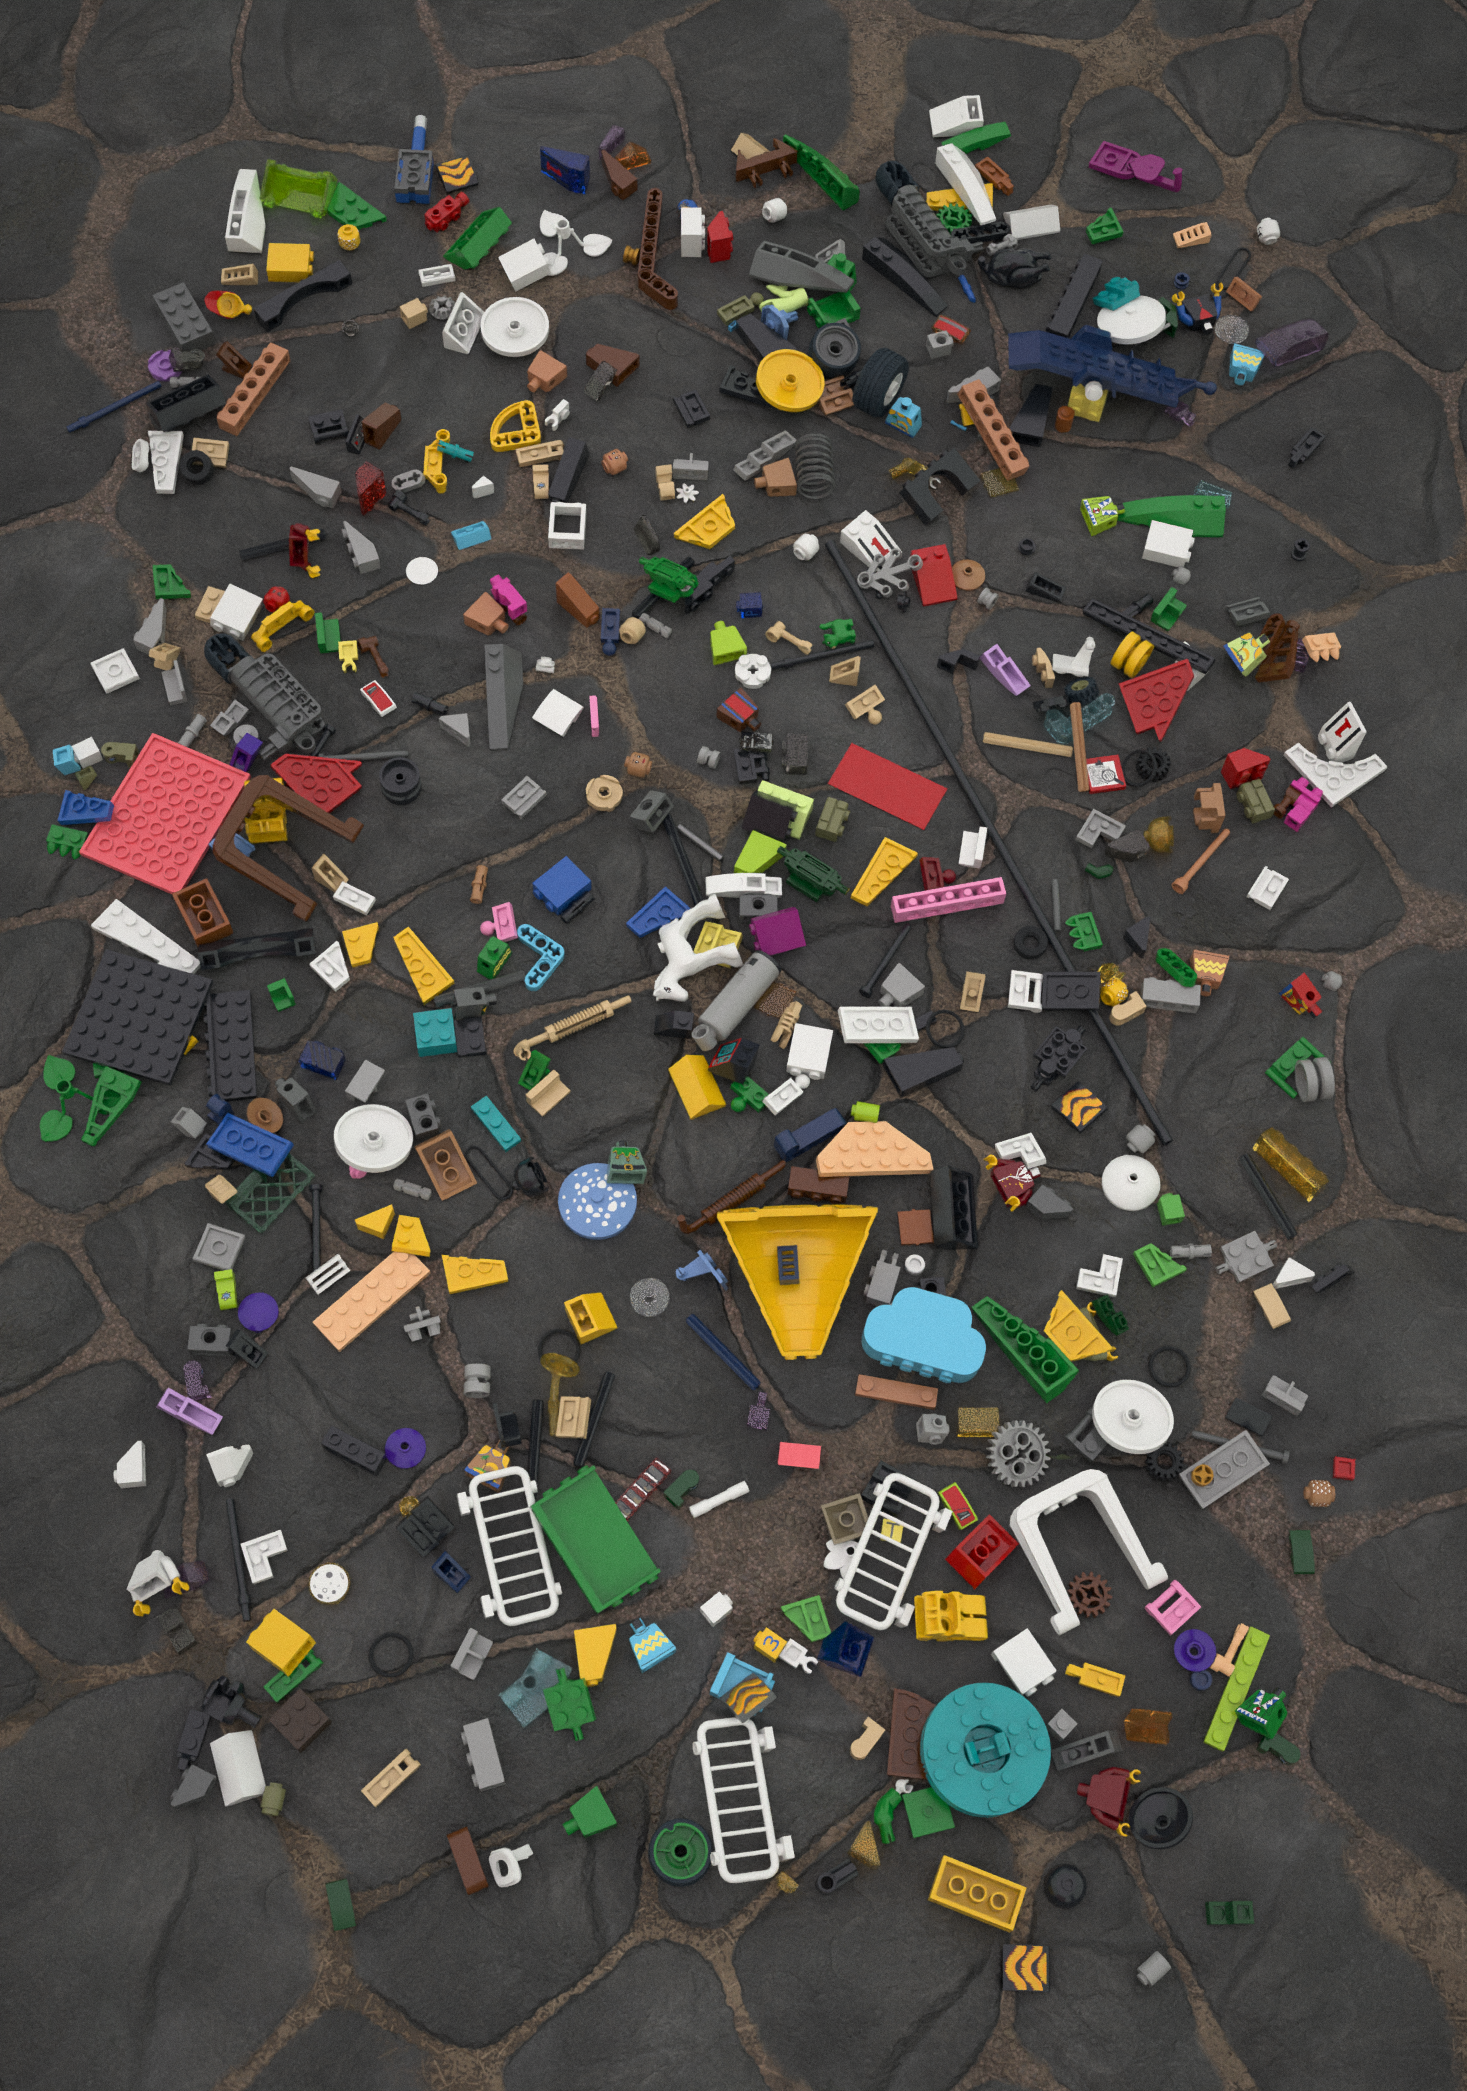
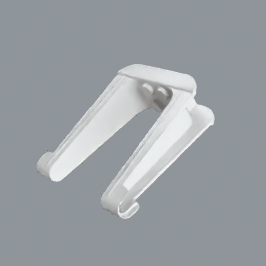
[1009,1469,1168,1635]

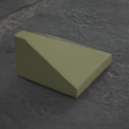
[74,766,97,790]

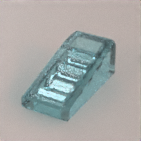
[1194,480,1232,508]

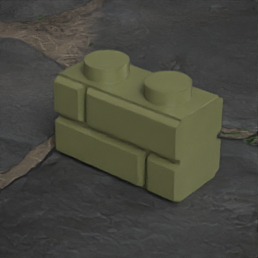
[1237,779,1275,823]
[815,797,850,842]

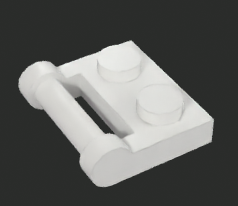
[1008,970,1043,1013]

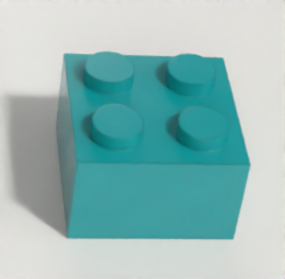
[413,1008,457,1057]

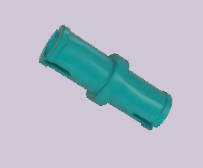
[437,440,474,462]

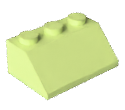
[758,780,814,839]

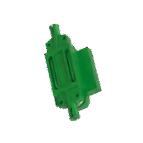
[639,557,698,603]

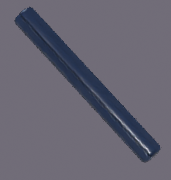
[686,1314,760,1390]

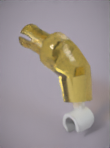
[889,457,941,489]

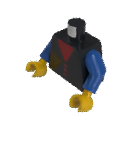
[1172,283,1223,335]

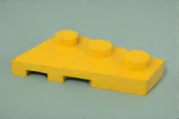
[442,1255,508,1294]

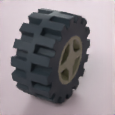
[1064,676,1099,706]

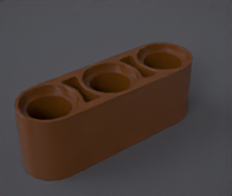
[447,1826,489,1895]

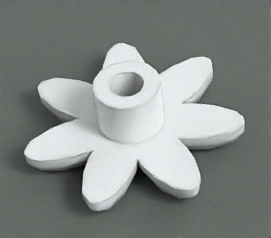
[676,484,699,503]

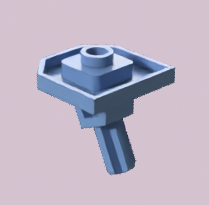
[761,305,799,340]

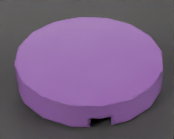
[148,350,183,381]

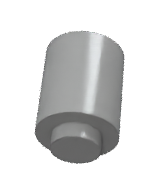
[1137,1951,1171,1987]

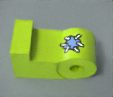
[214,1269,237,1311]

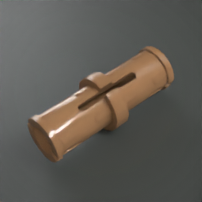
[470,865,488,904]

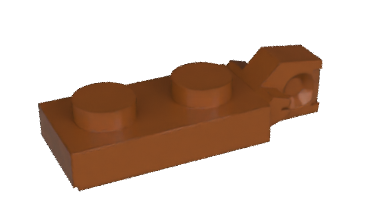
[975,157,1014,196]

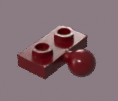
[919,857,956,891]

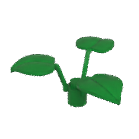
[40,1055,121,1142]

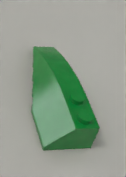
[783,135,860,211]
[1117,495,1226,537]
[971,1296,1079,1403]

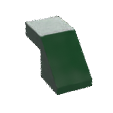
[1158,297,1178,338]

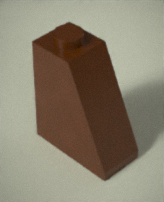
[586,344,640,387]
[361,402,401,450]

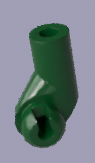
[1085,863,1113,879]

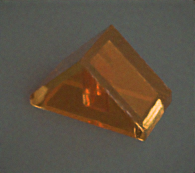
[615,142,651,170]

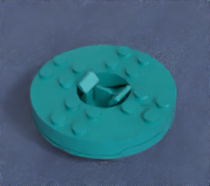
[920,1683,1051,1818]

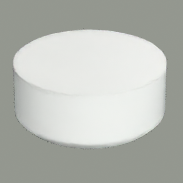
[905,1255,925,1275]

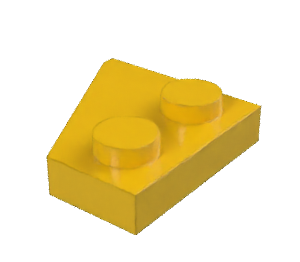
[392,1215,430,1257]

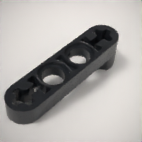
[951,222,1010,244]

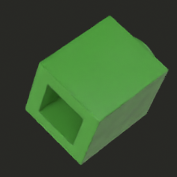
[1157,1193,1185,1226]

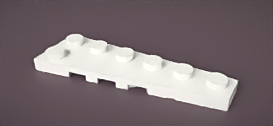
[91,899,201,974]

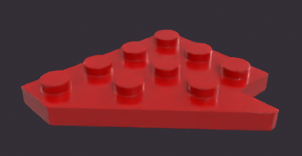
[1119,658,1194,742]
[271,754,362,813]

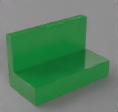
[315,612,341,653]

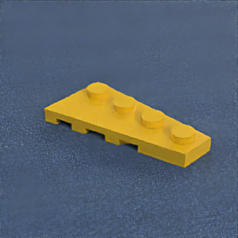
[926,183,993,213]
[851,837,918,906]
[393,927,455,1005]

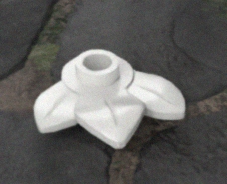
[824,1539,858,1579]

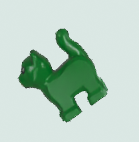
[819,619,856,649]

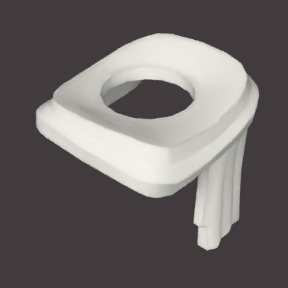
[489,1844,533,1887]

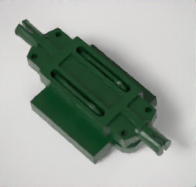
[777,846,849,902]

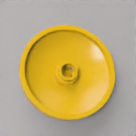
[756,349,825,412]

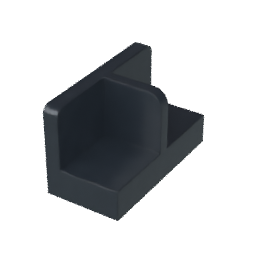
[493,1403,522,1448]

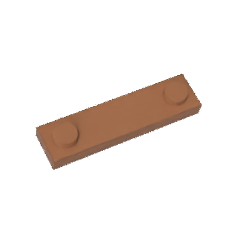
[855,1374,938,1410]

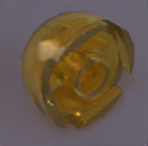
[1144,816,1174,853]

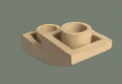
[1032,648,1055,688]
[1253,1283,1291,1329]

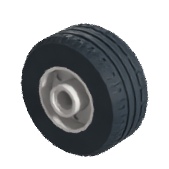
[852,348,909,418]

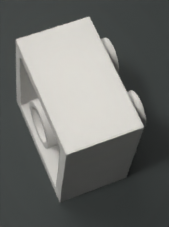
[681,208,705,257]

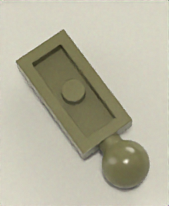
[717,292,764,325]

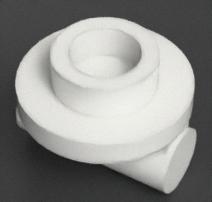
[536,657,555,674]

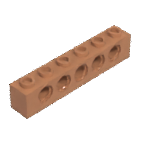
[217,342,290,436]
[957,379,1029,481]

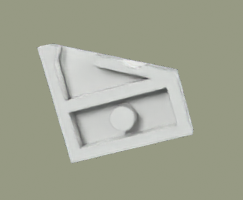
[310,941,350,992]

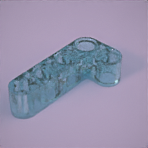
[1043,693,1115,745]

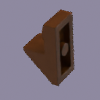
[216,341,252,379]

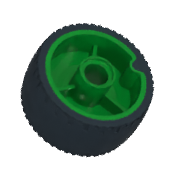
[648,1818,713,1887]

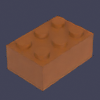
[172,878,233,947]

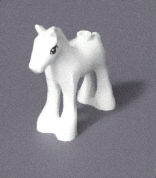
[653,894,743,1002]

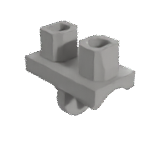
[404,1306,441,1341]

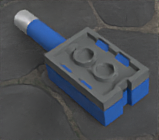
[394,115,434,204]

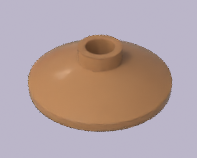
[952,560,985,591]
[247,1098,283,1133]

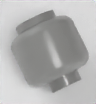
[1126,1124,1155,1153]

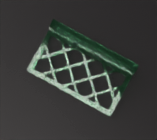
[226,1153,315,1234]

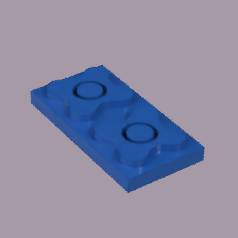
[206,1113,294,1177]

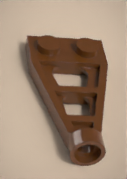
[1255,620,1300,682]

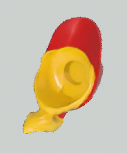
[204,291,252,319]

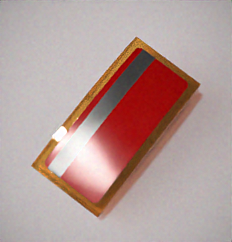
[931,314,971,344]

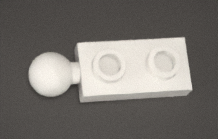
[762,1074,810,1116]

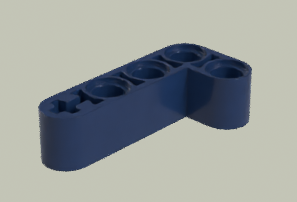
[774,1108,847,1162]

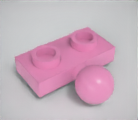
[480,902,518,942]

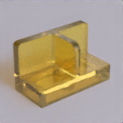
[957,1408,999,1437]

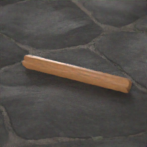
[1070,702,1089,792]

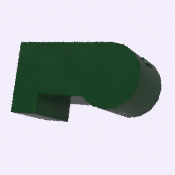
[664,1469,699,1510]
[1256,1733,1301,1765]

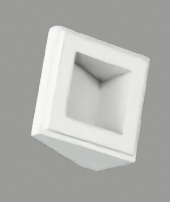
[472,476,494,498]

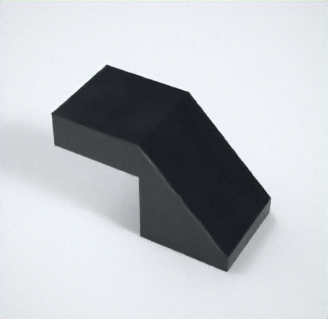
[937,649,980,674]

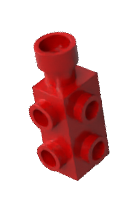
[424,191,470,232]

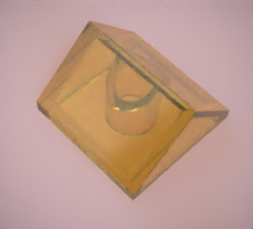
[847,1821,881,1870]

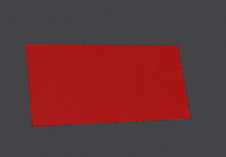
[828,743,947,830]

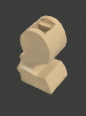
[655,464,675,501]

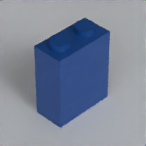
[533,856,592,916]

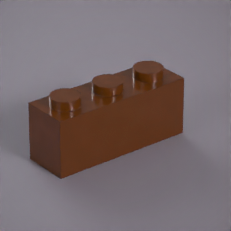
[787,1166,849,1204]

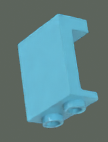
[710,1652,775,1716]

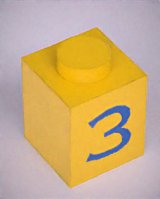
[753,1627,787,1663]

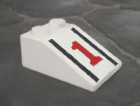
[840,510,902,573]
[1318,702,1366,762]

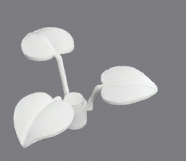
[540,210,612,276]

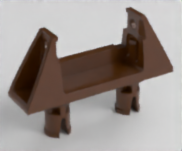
[736,138,797,188]

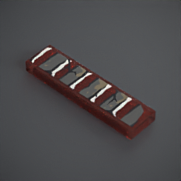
[615,1457,672,1521]

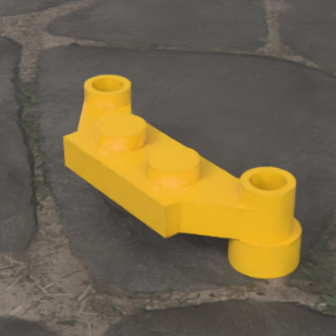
[423,429,450,493]
[251,600,315,652]

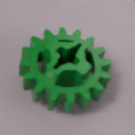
[936,203,972,235]

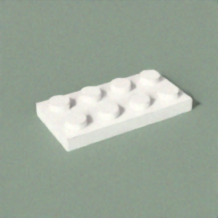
[838,1007,919,1043]

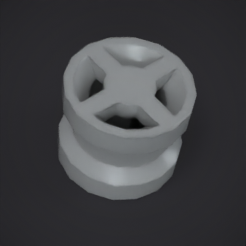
[977,587,999,610]

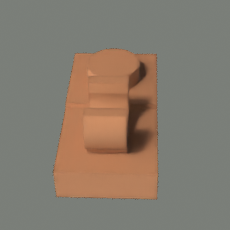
[1226,277,1262,311]

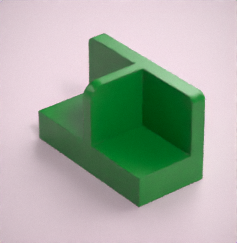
[1150,587,1187,631]

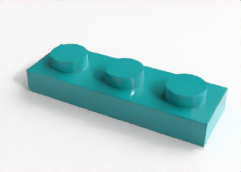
[471,1095,521,1152]

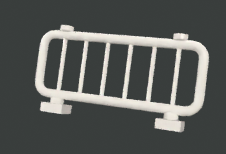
[457,1466,562,1626]
[835,1473,952,1630]
[693,1717,795,1883]

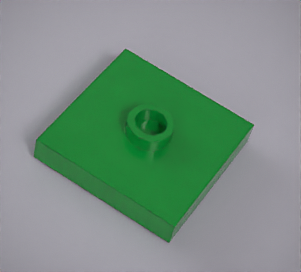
[902,1787,955,1838]

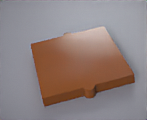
[897,1209,934,1246]

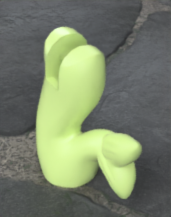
[759,284,808,313]

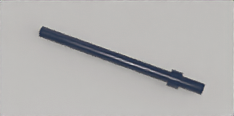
[66,381,162,433]

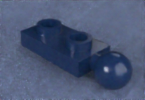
[601,608,620,656]

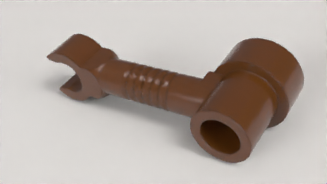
[357,636,389,678]

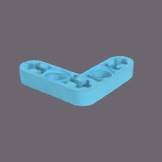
[517,924,565,991]

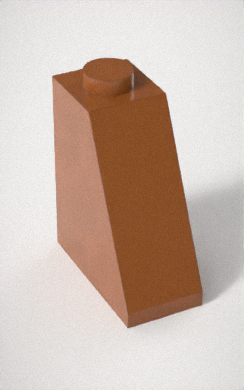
[556,572,600,628]

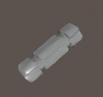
[170,377,201,388]
[639,613,672,638]
[393,1179,432,1200]

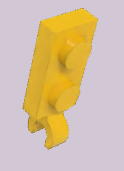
[1065,1663,1125,1697]

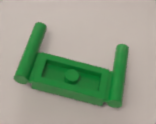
[1265,1037,1331,1099]

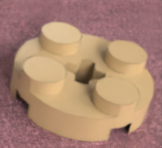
[586,775,623,812]

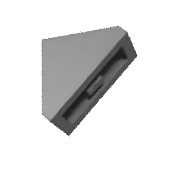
[439,713,471,747]

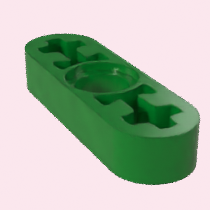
[1155,948,1197,987]

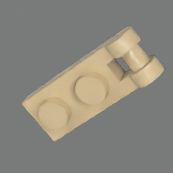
[515,440,564,467]
[361,1749,421,1807]

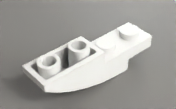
[705,873,782,898]

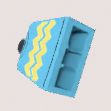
[1229,343,1265,385]
[629,1618,676,1673]

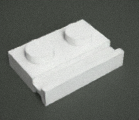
[1247,866,1289,910]

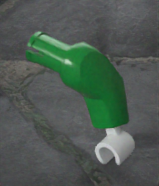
[874,1779,913,1844]

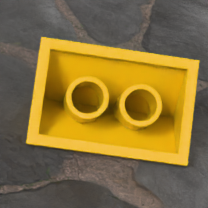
[668,1055,726,1120]

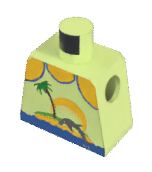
[1223,633,1270,677]

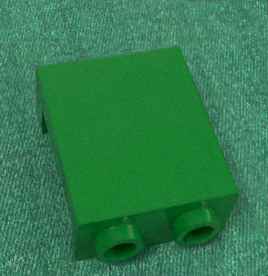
[807,290,861,328]

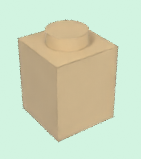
[400,298,428,329]

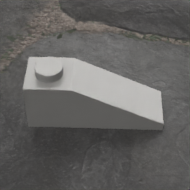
[290,466,341,508]

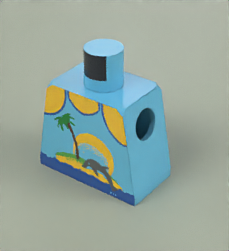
[885,397,922,438]

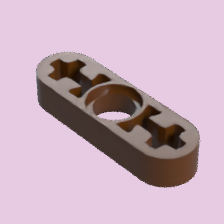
[1259,613,1286,658]

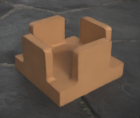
[1193,783,1225,833]

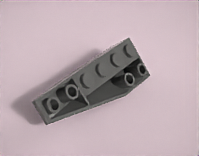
[749,241,854,293]

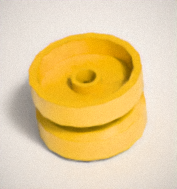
[1110,631,1154,679]

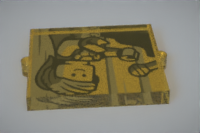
[980,468,1019,498]

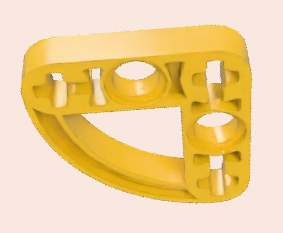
[490,400,541,452]

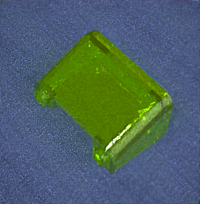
[259,159,338,218]

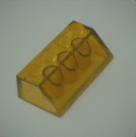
[1252,1127,1329,1202]

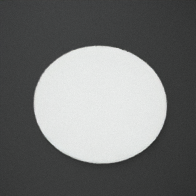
[406,557,438,584]

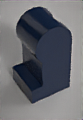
[206,1094,235,1126]

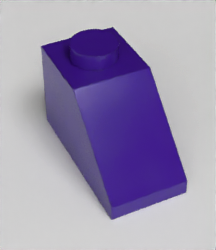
[229,733,263,773]

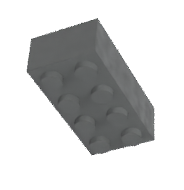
[152,282,215,358]

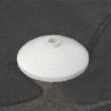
[1101,1155,1160,1211]

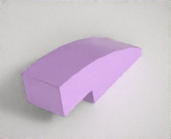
[980,644,1031,696]
[156,1388,223,1435]

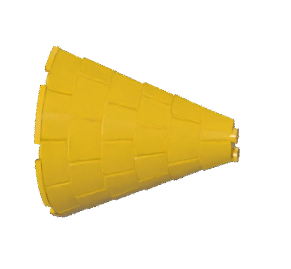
[717,1204,878,1360]

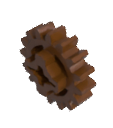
[1066,1571,1112,1618]

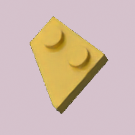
[342,922,379,968]

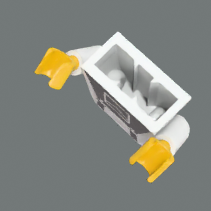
[127,1550,189,1617]

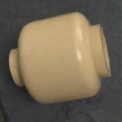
[619,617,646,644]

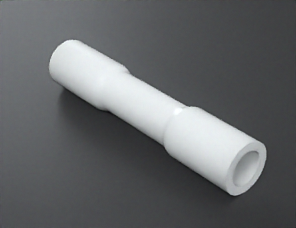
[689,1481,749,1518]

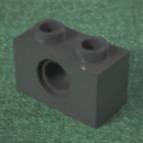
[630,790,674,833]
[739,893,777,924]
[187,1324,234,1357]

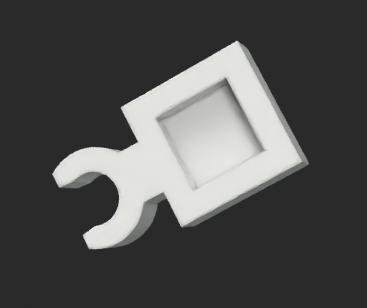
[779,1638,818,1674]

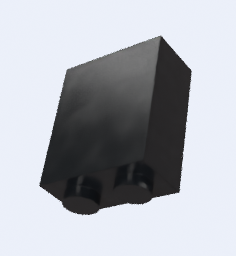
[741,790,798,843]

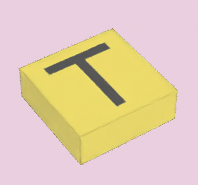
[880,1519,903,1543]

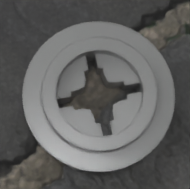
[429,295,455,319]

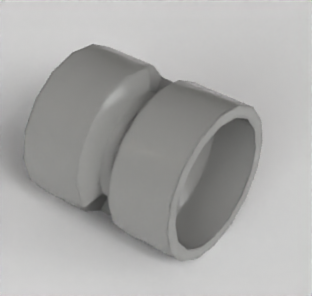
[464,1364,491,1398]

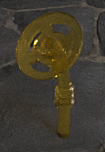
[540,1353,580,1436]

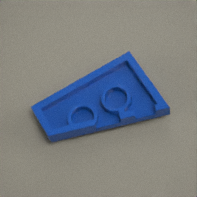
[58,790,114,825]
[626,887,691,938]

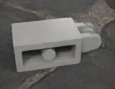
[863,1250,901,1306]

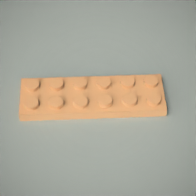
[313,1251,430,1352]

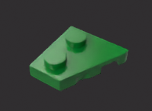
[1086,208,1123,244]
[152,564,191,599]

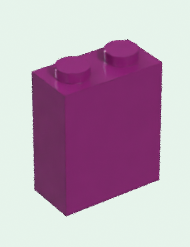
[749,907,806,955]

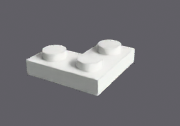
[995,1133,1046,1169]
[1076,1254,1123,1298]
[241,1530,288,1584]

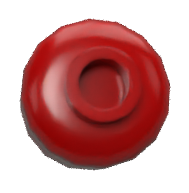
[263,586,290,613]

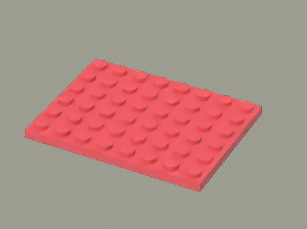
[79,733,251,894]

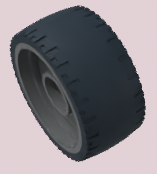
[808,323,861,379]

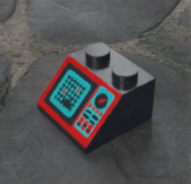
[708,1038,760,1084]

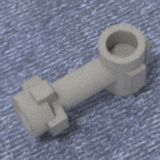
[986,234,1018,256]

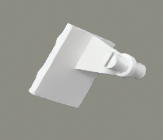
[1052,637,1095,677]

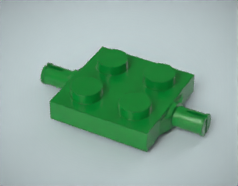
[543,1667,596,1741]

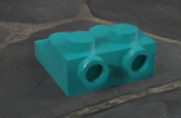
[1092,277,1140,311]

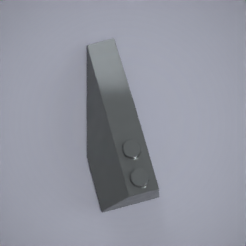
[485,644,523,751]

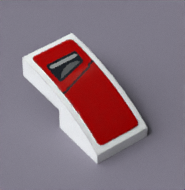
[360,680,397,717]

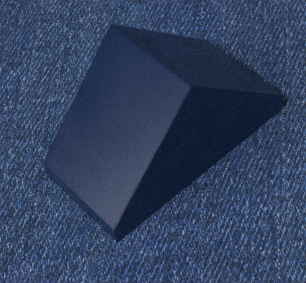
[431,1551,471,1593]

